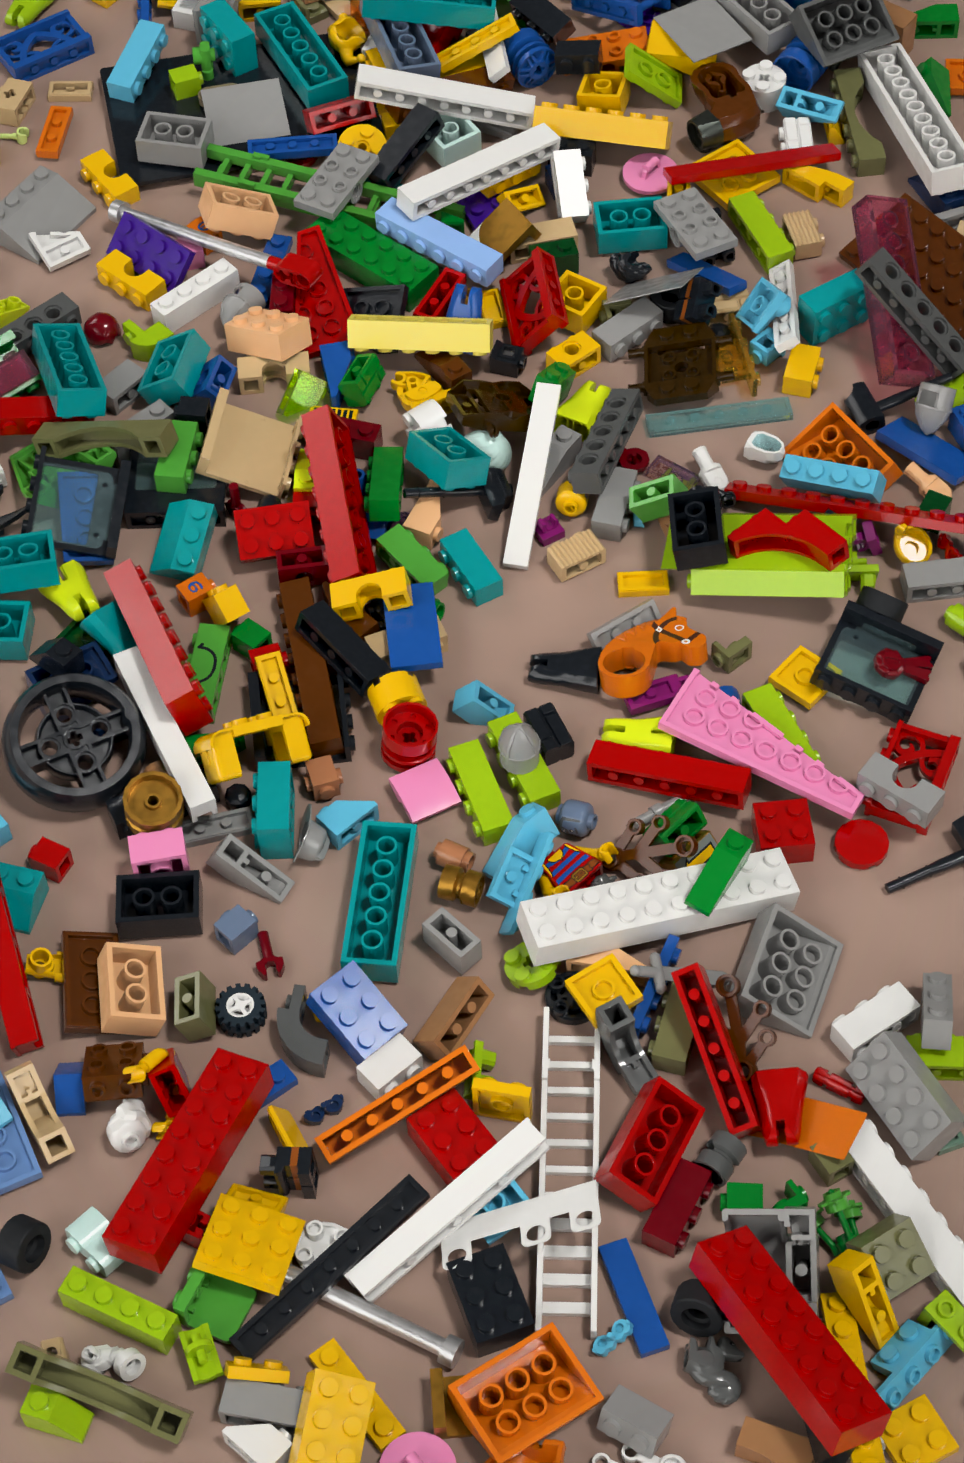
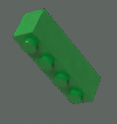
[364,447,405,521]

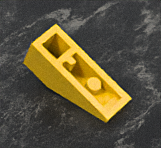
[827,1249,899,1350]

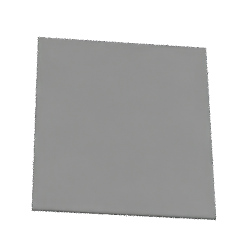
[653,0,753,63]
[200,78,291,146]
[603,267,704,305]

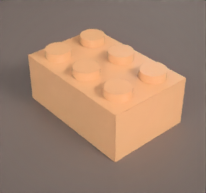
[198,182,279,240]
[224,306,312,362]
[97,942,166,1037]

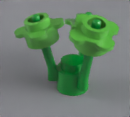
[816,1188,863,1257]

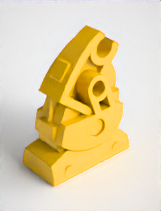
[391,371,453,415]

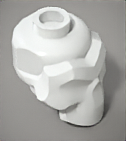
[106,1098,152,1153]

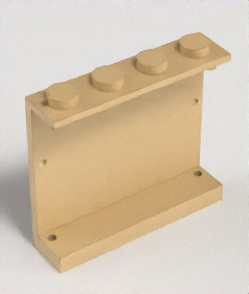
[195,387,303,499]

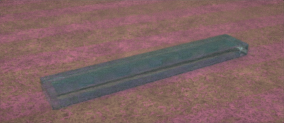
[645,397,793,438]

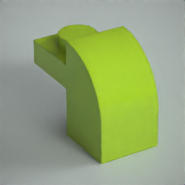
[122,319,174,362]

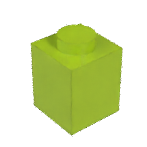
[168,64,204,101]

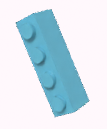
[106,19,168,103]
[779,454,887,504]

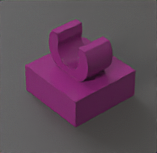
[534,513,565,547]
[854,520,883,556]

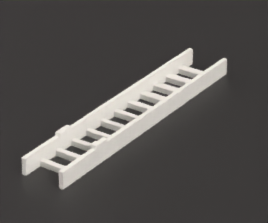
[535,1007,600,1340]

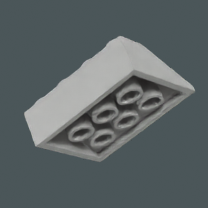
[0,165,97,265]
[724,903,844,1039]

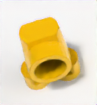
[25,947,63,983]

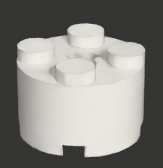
[742,60,787,113]
[402,399,453,437]

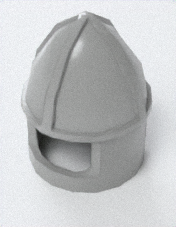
[220,283,266,326]
[914,381,957,435]
[498,722,541,774]

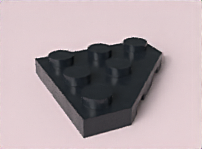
[344,284,409,354]

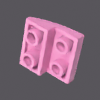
[388,758,461,824]

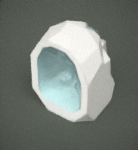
[743,431,785,464]

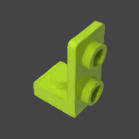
[917,1289,964,1353]

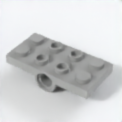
[293,142,380,221]
[653,187,738,261]

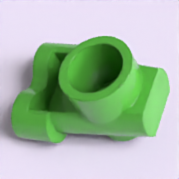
[192,41,216,81]

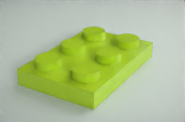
[624,42,682,109]

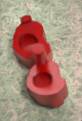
[937,533,963,559]

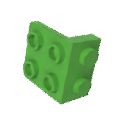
[172,1267,257,1344]

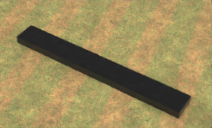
[229,1174,430,1361]

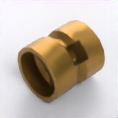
[437,863,485,908]

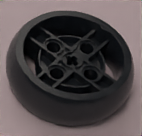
[1,673,147,813]

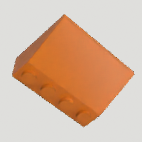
[783,402,903,500]
[447,1322,605,1463]

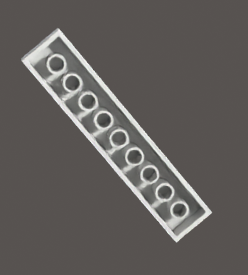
[858,42,964,196]
[516,847,800,967]

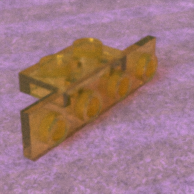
[717,312,761,397]

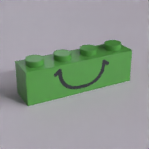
[187,623,232,724]

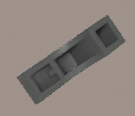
[277,984,330,1078]
[595,995,659,1096]

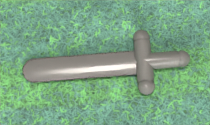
[630,952,730,993]

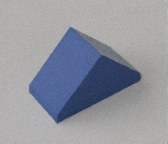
[53,1062,87,1117]

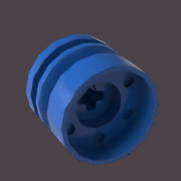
[504,28,556,88]
[773,36,829,92]

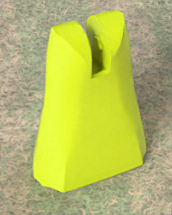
[554,380,611,442]
[38,560,100,622]
[601,716,676,754]

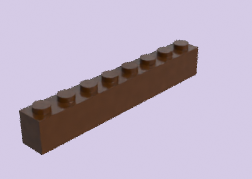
[276,577,345,759]

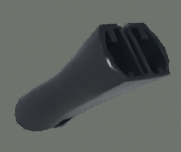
[527,647,602,694]

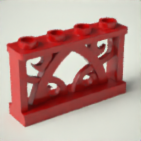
[499,246,569,356]
[861,720,961,836]

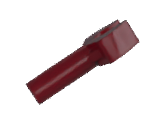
[225,482,247,515]
[256,931,285,981]

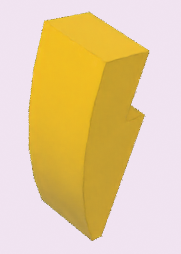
[782,166,854,208]

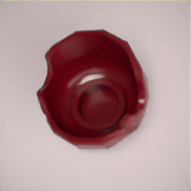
[84,312,121,346]

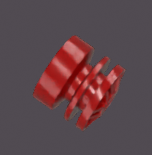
[381,702,438,773]

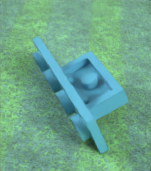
[486,831,555,935]
[870,1319,954,1411]

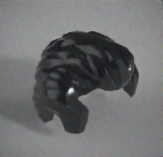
[609,251,652,283]

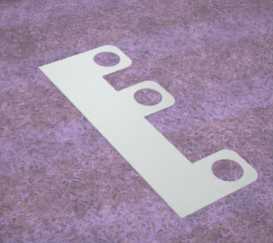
[441,1180,601,1270]

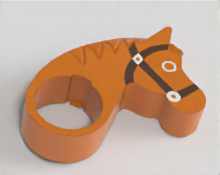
[598,607,708,698]

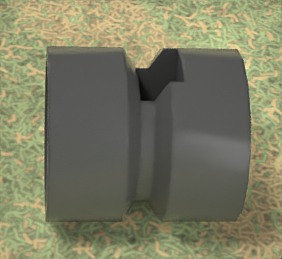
[693,1130,747,1187]

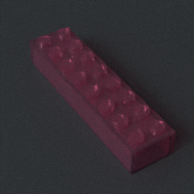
[851,195,935,387]

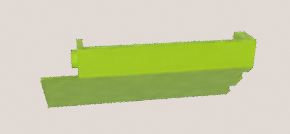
[661,513,857,598]

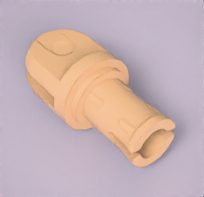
[903,461,952,498]

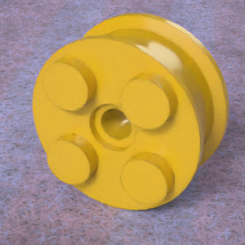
[338,124,387,155]

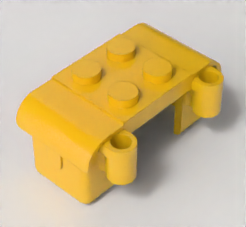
[193,711,312,785]

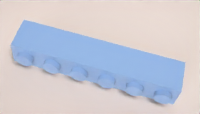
[375,197,504,287]

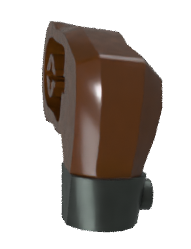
[686,62,761,153]

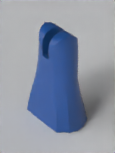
[445,283,483,355]

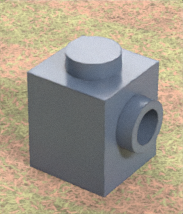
[213,904,259,955]

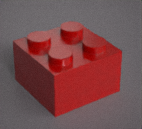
[751,798,816,864]

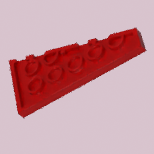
[295,225,353,359]

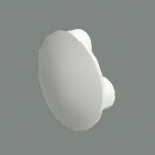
[295,1220,348,1270]

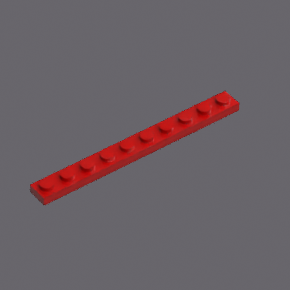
[724,480,964,534]

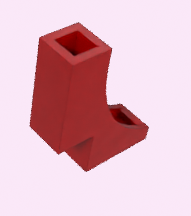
[727,508,850,572]

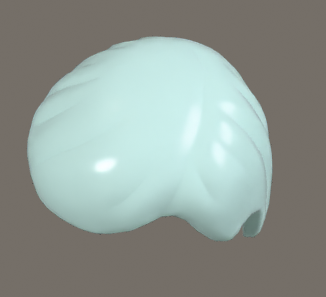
[464,429,512,470]

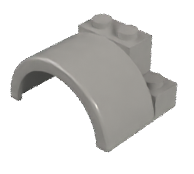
[722,1206,820,1334]

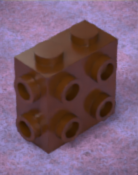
[81,1041,149,1102]

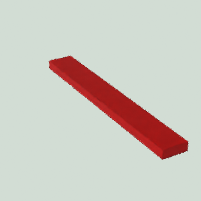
[663,143,841,185]

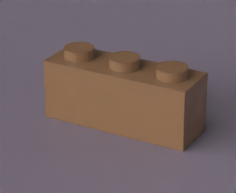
[413,976,495,1060]

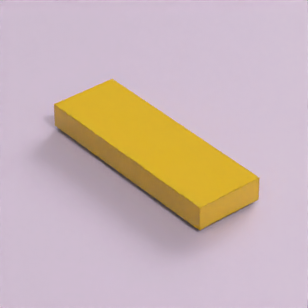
[254,651,298,716]

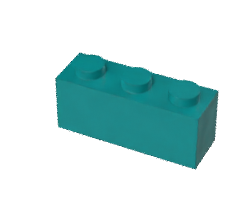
[438,528,503,607]

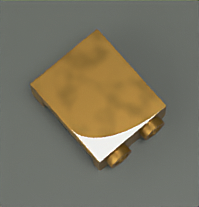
[469,198,542,273]

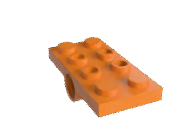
[565,26,648,76]

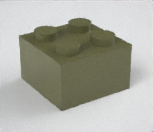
[845,1213,937,1301]

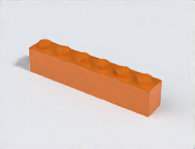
[314,1044,480,1165]

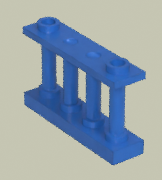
[571,0,671,27]

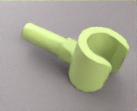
[0,127,29,145]

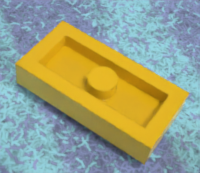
[224,1356,290,1384]

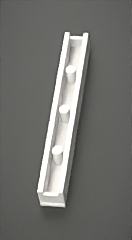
[113,646,218,823]
[344,1117,550,1303]

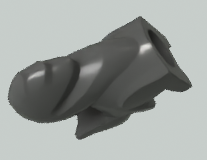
[683,1336,745,1405]

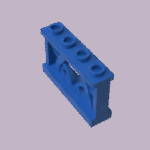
[0,9,95,81]

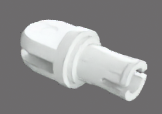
[692,446,729,491]

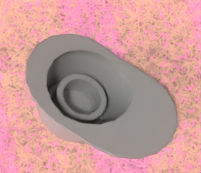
[293,804,330,863]

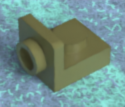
[294,0,329,25]
[598,299,632,324]
[711,636,752,674]

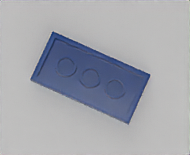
[875,416,964,486]
[383,582,443,672]

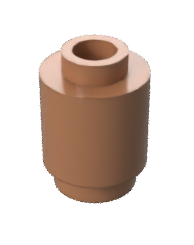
[433,839,476,873]

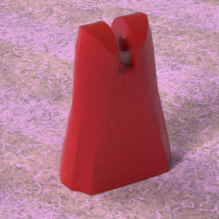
[750,1067,808,1147]

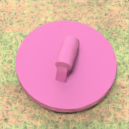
[622,153,677,195]
[379,1432,456,1463]

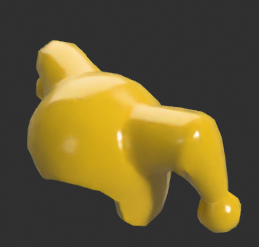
[327,13,368,66]

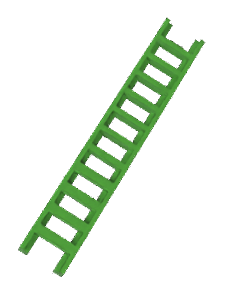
[193,143,465,232]

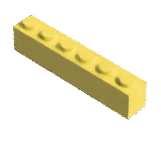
[347,314,493,356]

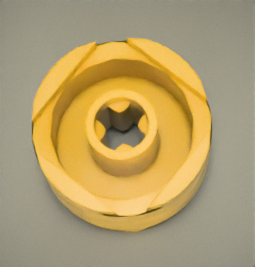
[367,671,427,727]

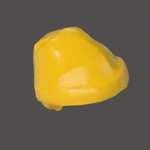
[893,523,932,563]

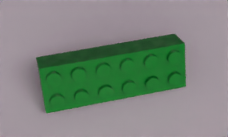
[306,210,439,313]

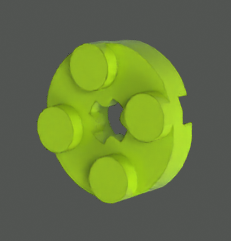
[504,942,561,990]

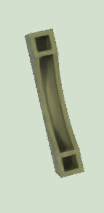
[830,67,886,177]
[31,419,179,459]
[5,1341,194,1444]

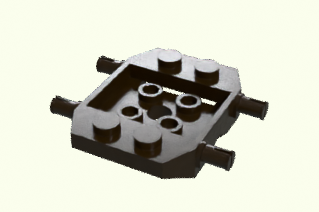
[628,322,735,406]
[445,379,533,438]

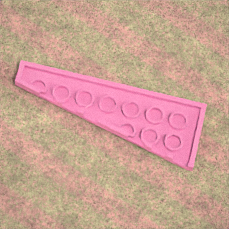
[658,668,865,820]

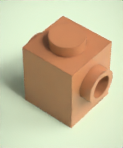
[303,755,344,801]

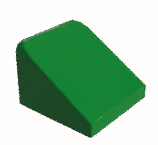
[441,212,465,234]

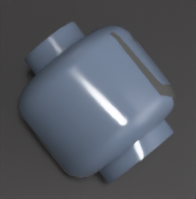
[555,799,598,837]

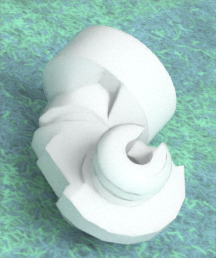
[81,1344,146,1381]

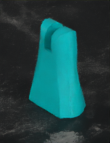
[79,600,138,657]

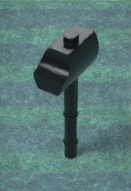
[844,372,953,435]
[403,468,514,521]
[885,816,964,894]

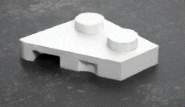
[29,231,91,272]

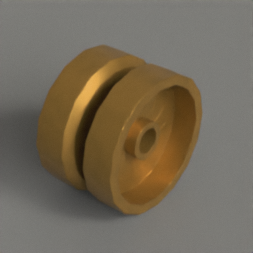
[122,771,185,834]

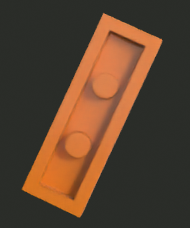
[36,106,74,159]

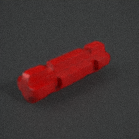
[812,1067,866,1105]

